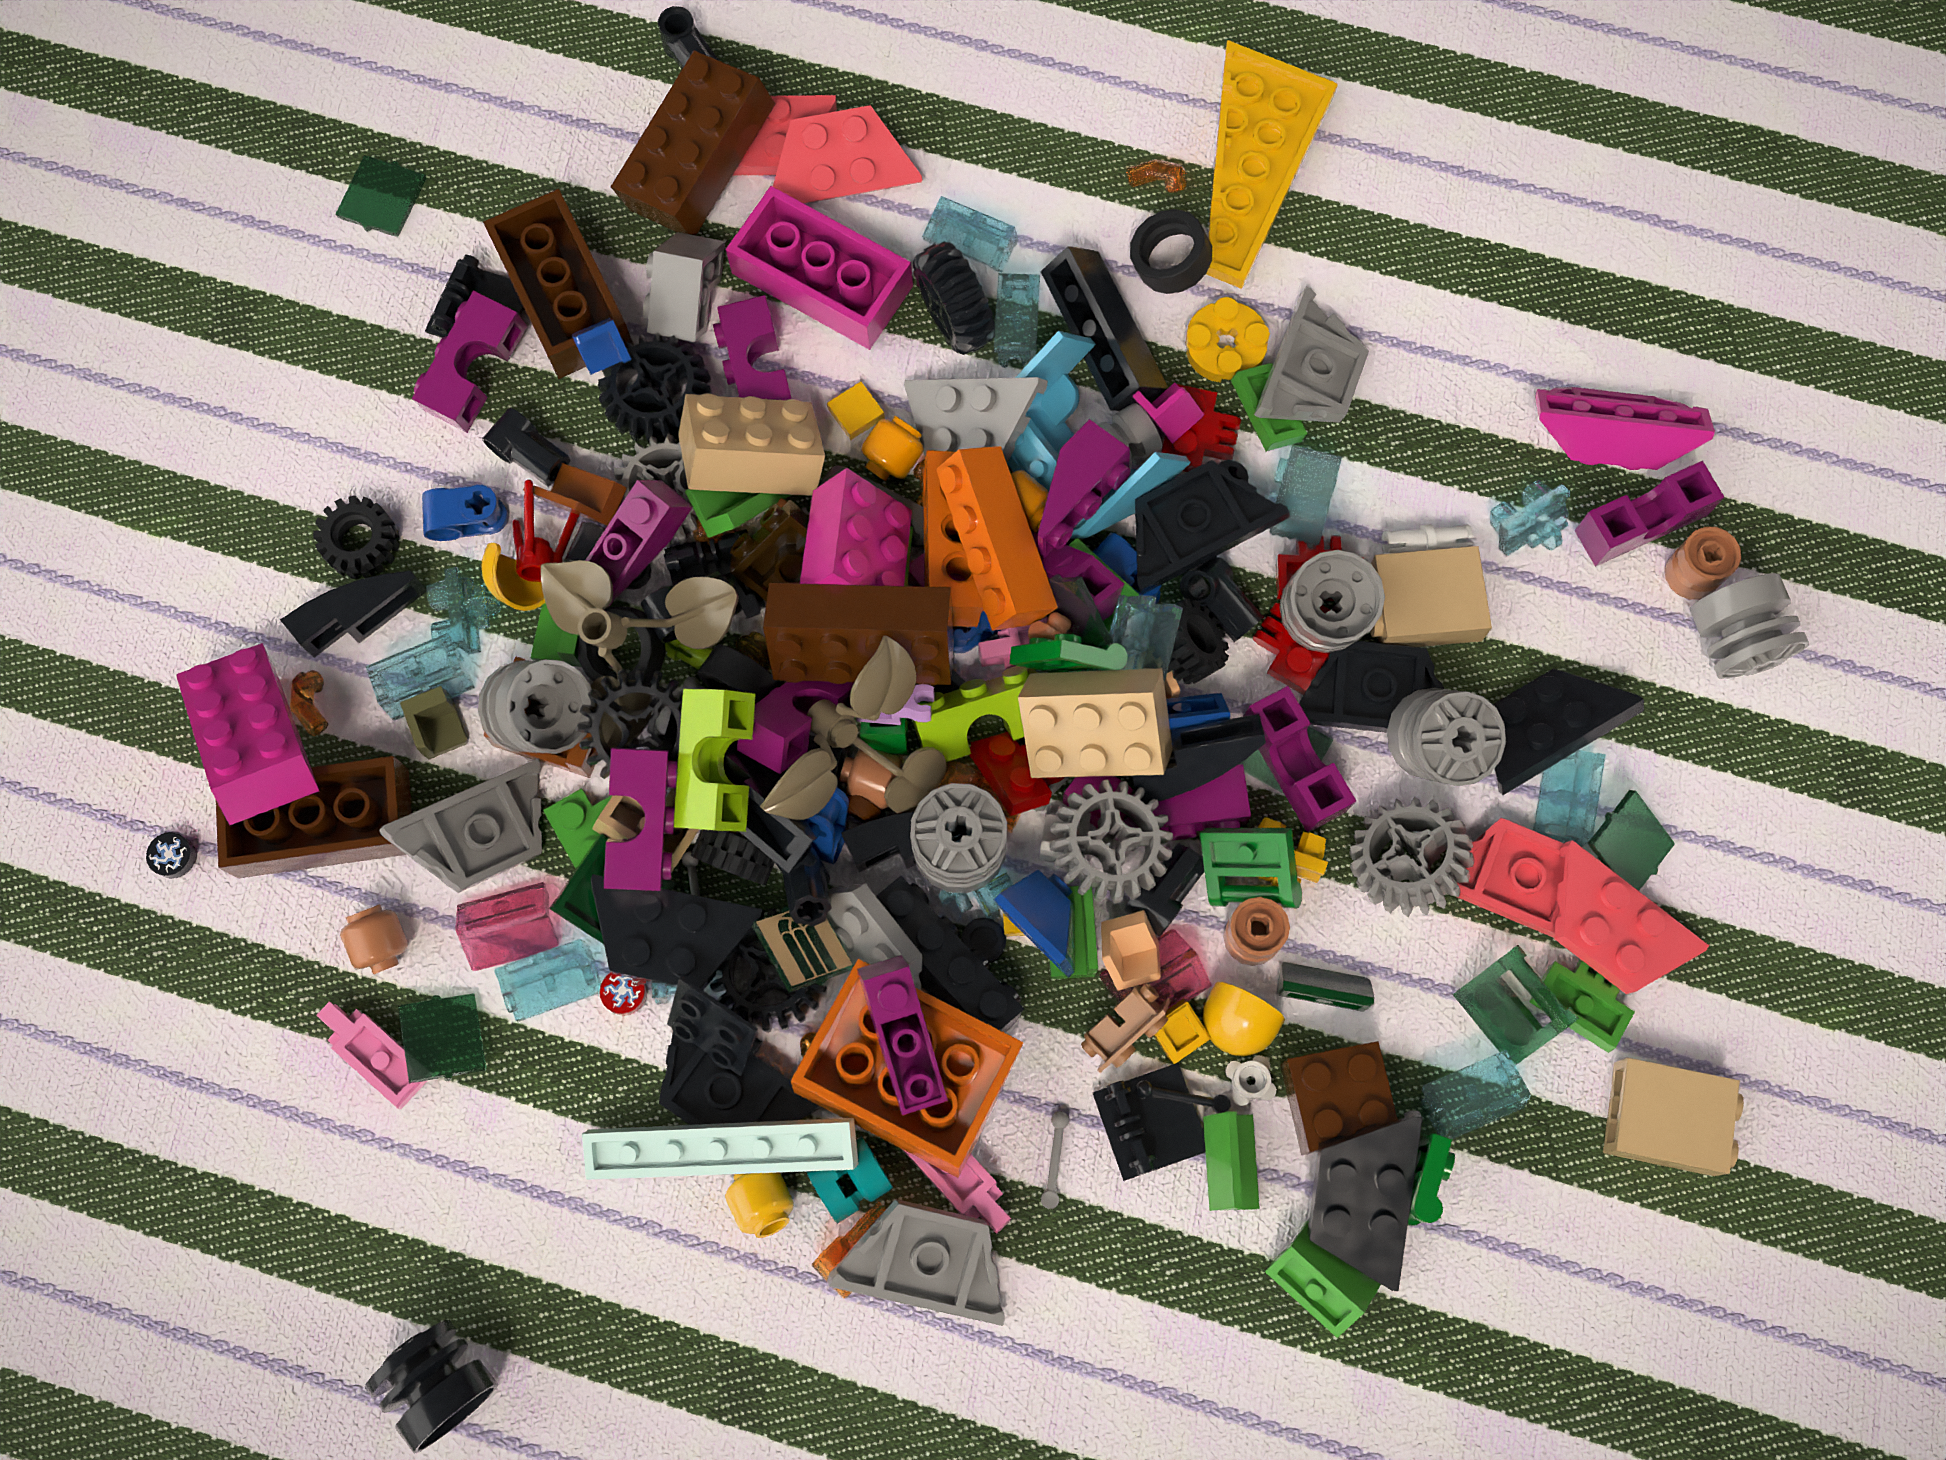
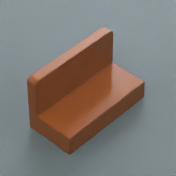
[523,463,627,526]

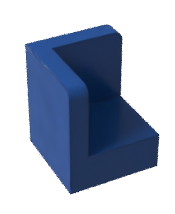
[572,318,631,375]

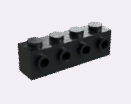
[1040,246,1168,411]
[876,875,1024,1033]

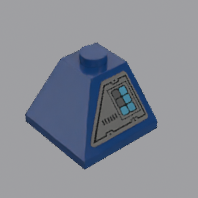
[994,869,1075,978]

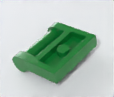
[1009,634,1128,673]
[1200,828,1302,909]
[1408,1133,1455,1226]

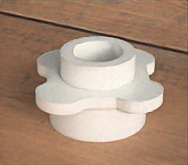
[1225,1055,1276,1106]

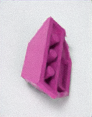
[1535,387,1715,470]

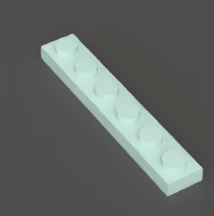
[582,1118,858,1180]

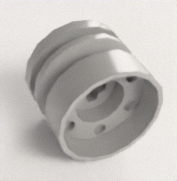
[1279,550,1385,653]
[1689,573,1809,679]
[478,659,595,754]
[1387,688,1506,786]
[910,783,1007,893]

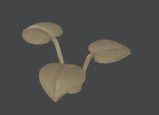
[541,560,739,749]
[760,635,947,820]

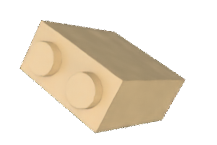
[1370,546,1492,647]
[1603,1058,1744,1176]

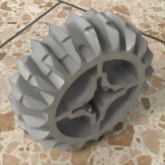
[613,433,702,548]
[1049,779,1173,903]
[1350,796,1474,917]

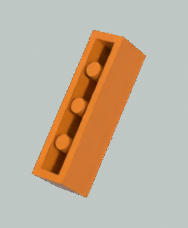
[936,446,1058,631]

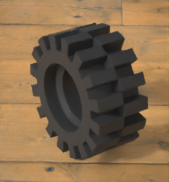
[313,496,400,579]
[1149,599,1229,684]
[690,829,775,885]

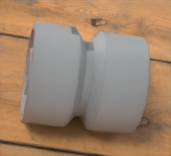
[1098,403,1162,469]

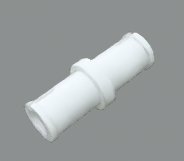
[1382,524,1473,554]

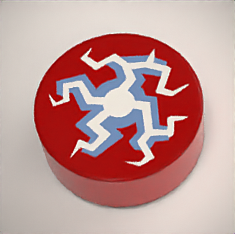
[600,972,647,1016]

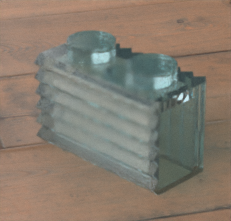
[1268,445,1342,546]

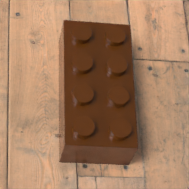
[611,50,775,236]
[483,189,634,379]
[763,583,954,686]
[215,756,412,879]

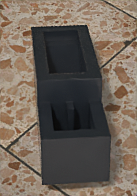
[280,571,427,658]
[1132,714,1266,804]
[723,742,816,874]
[841,812,966,873]

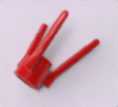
[512,479,579,582]

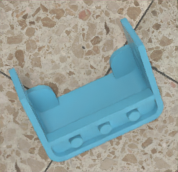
[1007,331,1191,539]

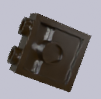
[730,500,809,602]

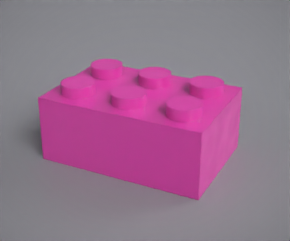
[800,468,912,586]

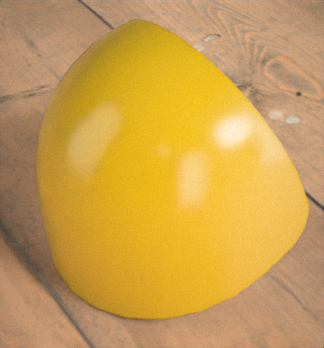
[481,543,546,611]
[1202,982,1285,1056]

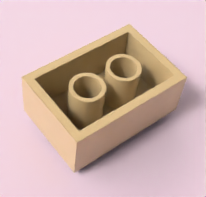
[678,394,825,496]
[1018,668,1173,778]

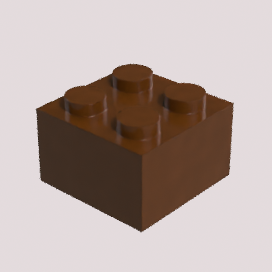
[1280,1041,1398,1156]

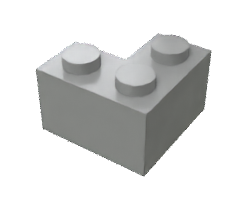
[643,232,725,342]

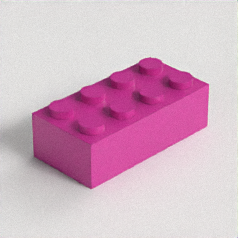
[725,186,913,350]
[176,643,319,825]

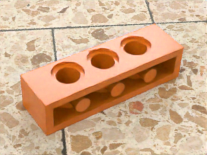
[922,450,984,627]

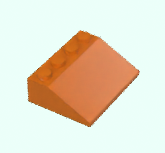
[791,959,1024,1178]

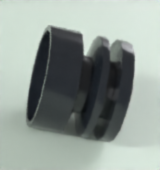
[365,1320,498,1454]

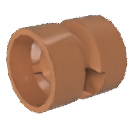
[1665,527,1741,600]
[1223,897,1290,966]

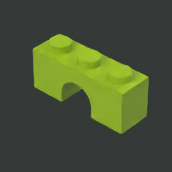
[912,666,1037,762]
[673,689,755,832]

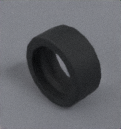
[1130,209,1212,294]
[577,607,666,682]
[697,644,783,704]

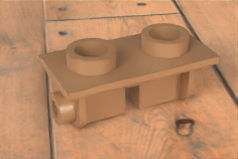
[1081,983,1171,1073]

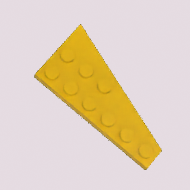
[1206,40,1338,289]

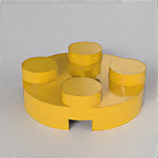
[1185,297,1270,382]

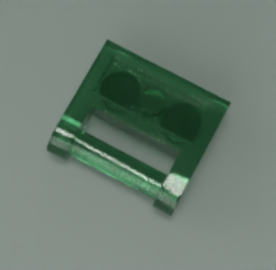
[1453,945,1579,1068]

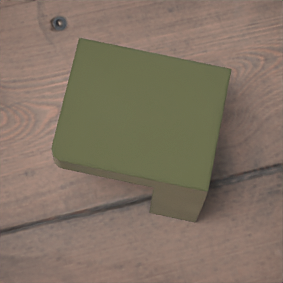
[400,686,468,760]

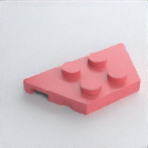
[733,95,837,175]
[773,105,922,204]
[1457,818,1565,938]
[1554,840,1709,994]

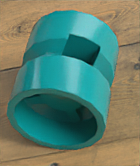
[807,1137,893,1224]

